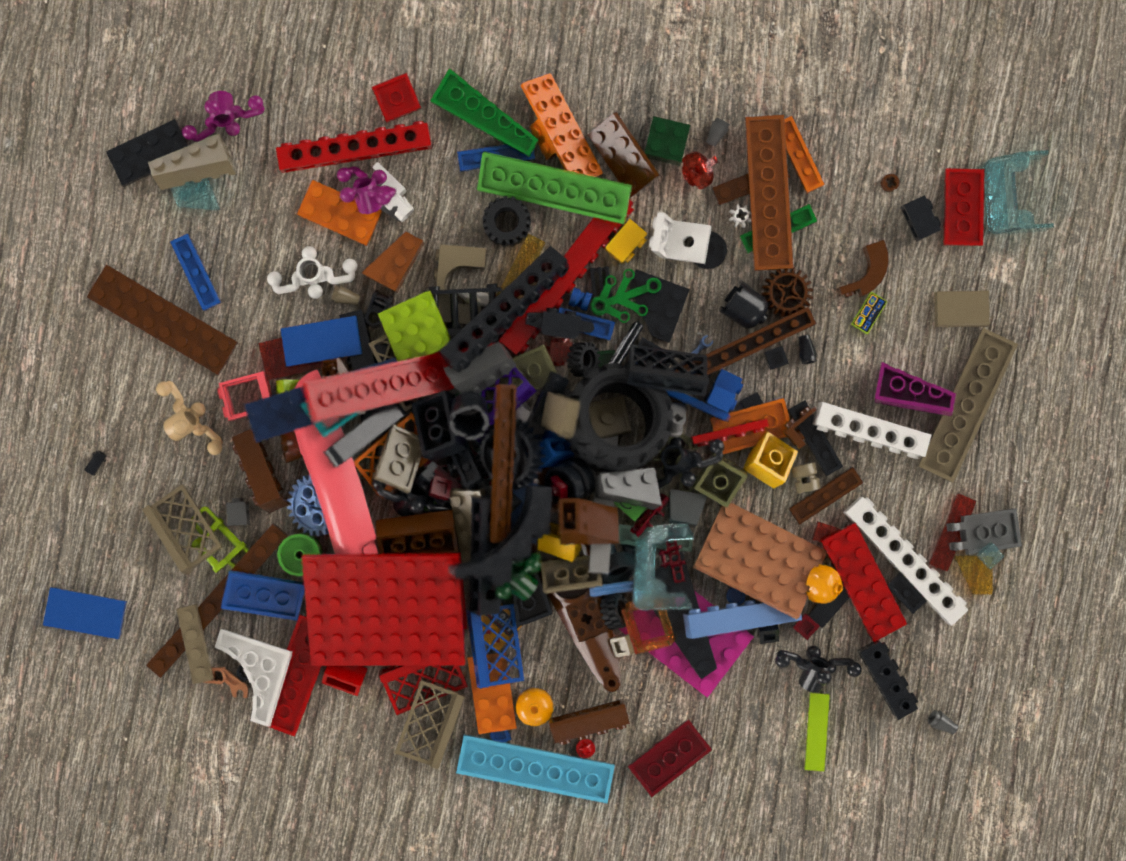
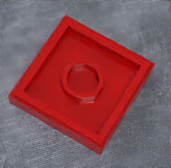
[372,73,422,123]

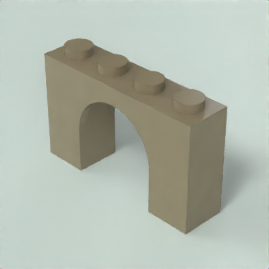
[434,244,487,325]

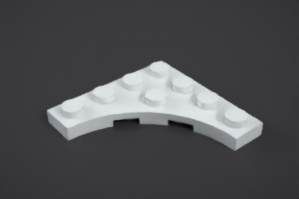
[215,629,293,727]

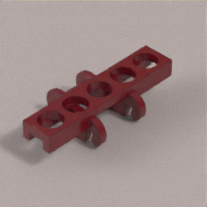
[630,493,670,538]
[658,532,686,583]

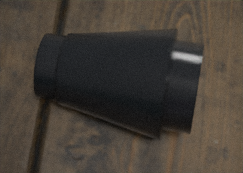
[799,335,818,364]

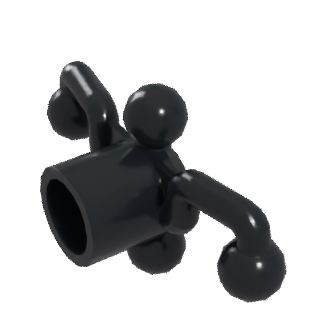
[656,437,724,489]
[371,472,452,516]
[775,645,862,693]

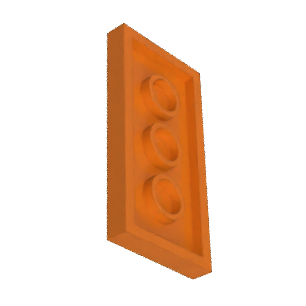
[297,180,383,246]
[709,398,790,455]
[467,652,517,734]

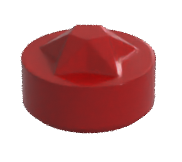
[576,738,595,758]

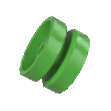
[277,533,324,576]

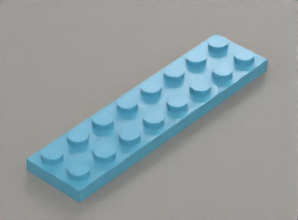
[456,734,615,803]

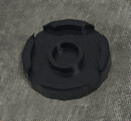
[689,231,727,270]

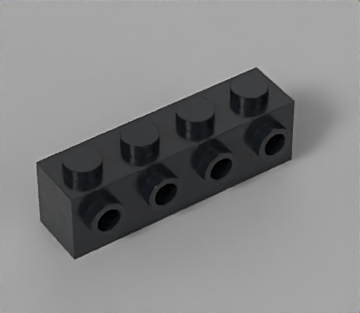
[857,640,918,720]

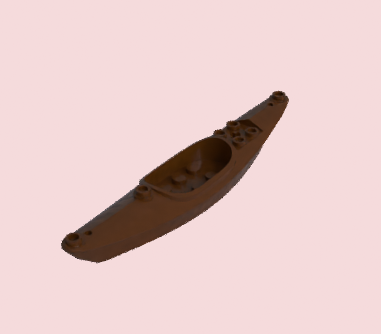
[514,445,621,692]

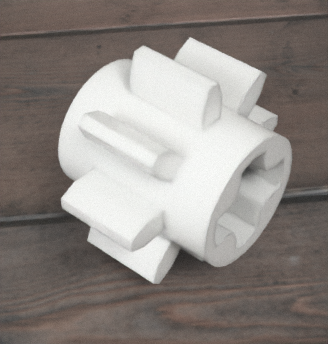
[729,204,751,228]

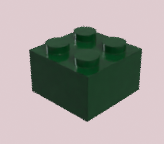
[644,116,691,166]

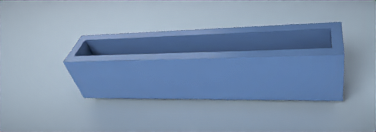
[683,600,802,639]

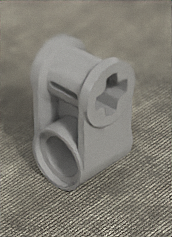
[670,402,686,437]

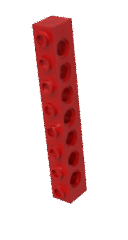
[276,121,432,173]

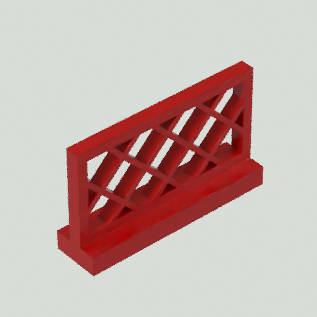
[379,666,468,715]

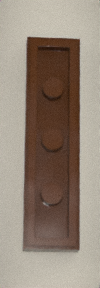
[788,467,863,525]

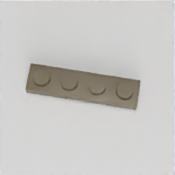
[176,604,214,684]

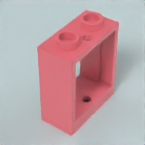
[217,371,273,421]

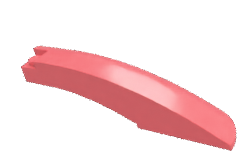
[294,369,378,554]

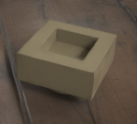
[609,634,635,658]

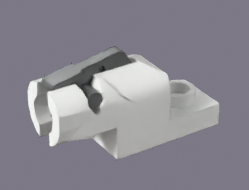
[372,162,414,222]

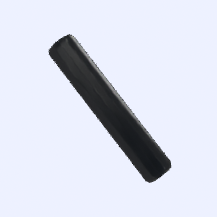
[609,321,643,364]

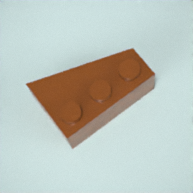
[362,232,425,293]

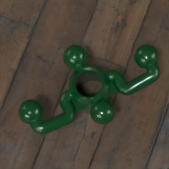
[486,552,541,601]

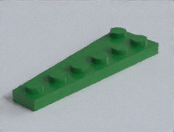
[430,69,539,157]

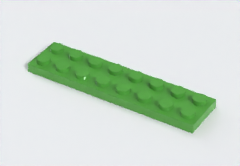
[477,152,632,224]

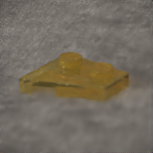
[954,555,993,595]

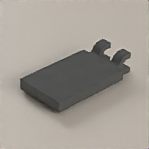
[946,508,1022,554]

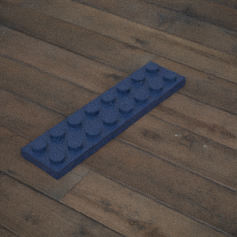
[244,358,397,442]

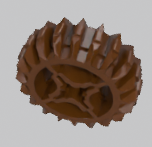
[761,267,814,318]

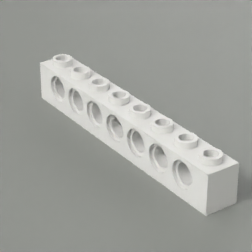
[843,497,968,626]

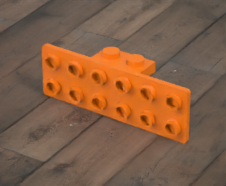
[521,73,603,177]

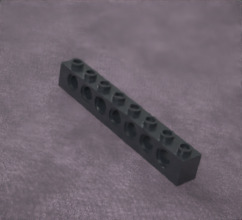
[440,246,569,373]

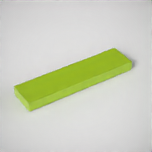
[804,692,830,772]

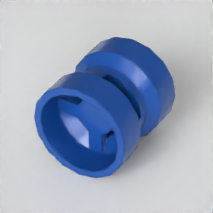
[569,287,592,311]

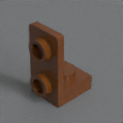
[783,406,817,449]

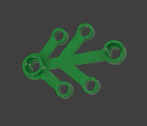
[590,269,661,323]

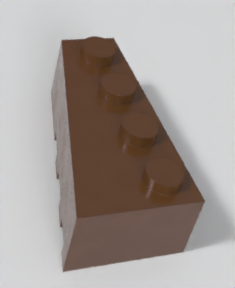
[232,428,290,514]

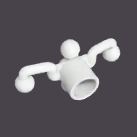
[267,246,358,299]

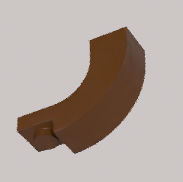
[837,240,889,298]

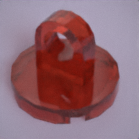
[681,151,719,190]

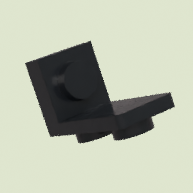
[413,461,450,507]

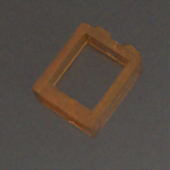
[621,595,675,655]

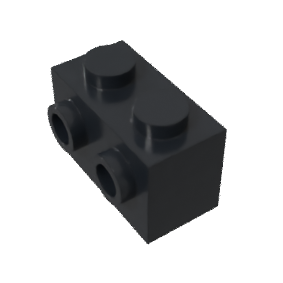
[900,195,941,242]

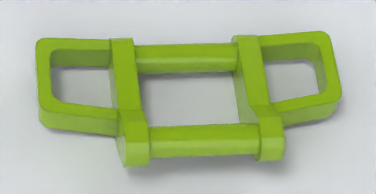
[191,506,249,573]

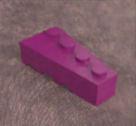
[874,362,956,416]

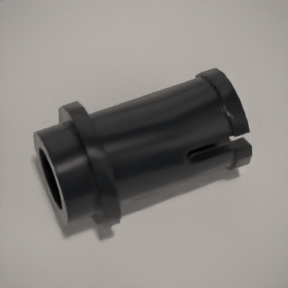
[84,450,107,476]

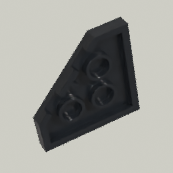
[629,269,690,343]

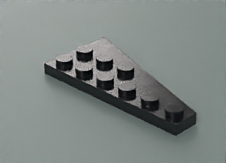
[635,551,717,680]

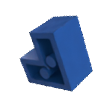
[704,369,744,413]
[539,429,575,468]

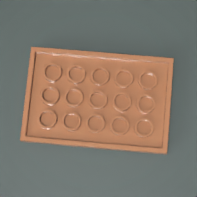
[693,503,827,620]

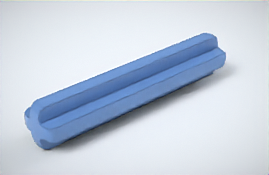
[589,580,639,597]

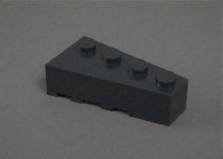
[513,558,553,628]

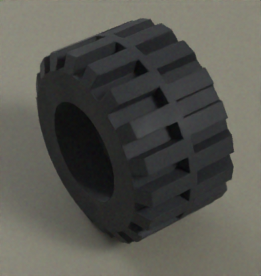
[482,196,531,247]

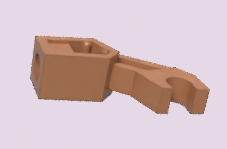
[203,667,249,698]

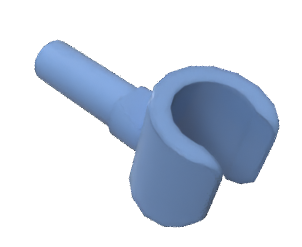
[692,335,713,354]

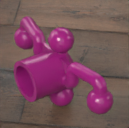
[182,91,265,142]
[337,166,396,214]

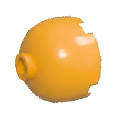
[806,564,843,604]
[516,688,553,726]

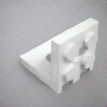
[649,212,712,264]

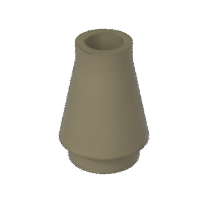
[331,285,361,306]

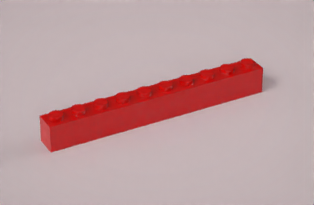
[499,199,634,356]

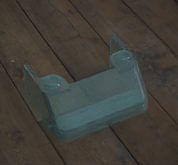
[984,150,1054,235]
[633,523,694,610]

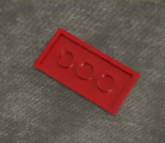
[943,168,985,246]

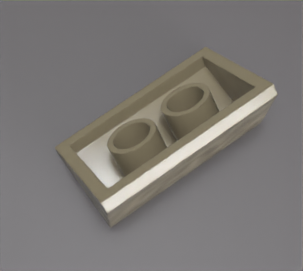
[541,555,602,593]

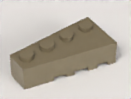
[148,133,236,190]

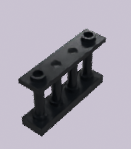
[424,284,504,337]

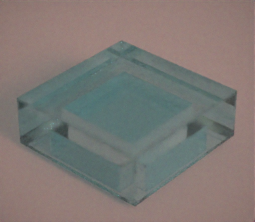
[977,542,1004,570]

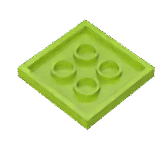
[378,291,451,362]

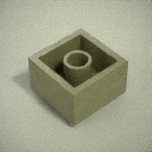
[694,453,748,508]

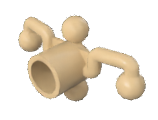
[156,381,223,455]

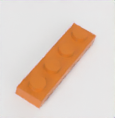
[784,116,825,194]

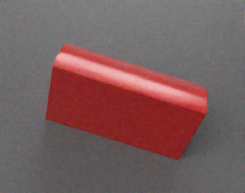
[322,666,368,697]

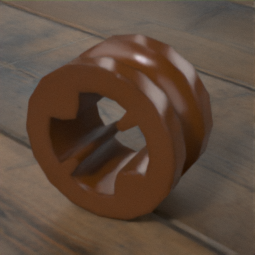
[881,174,900,192]

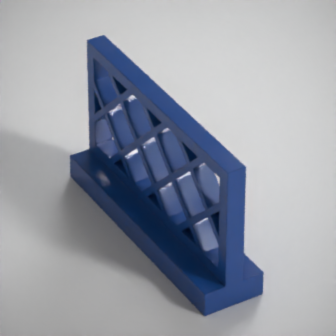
[466,604,524,688]

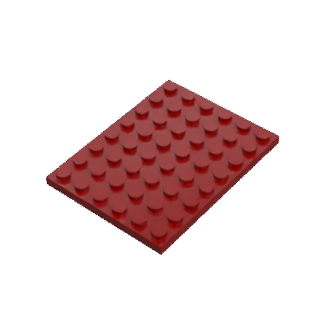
[302,553,466,666]

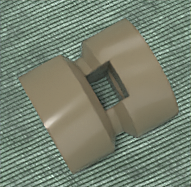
[791,462,821,494]

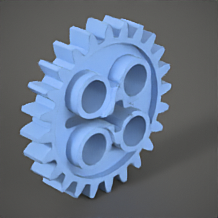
[287,474,329,536]

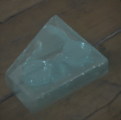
[171,178,221,211]

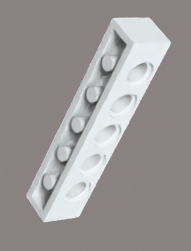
[812,402,931,459]

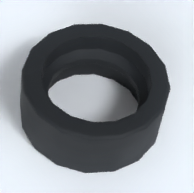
[601,552,636,584]

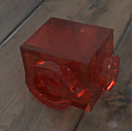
[546,338,573,366]

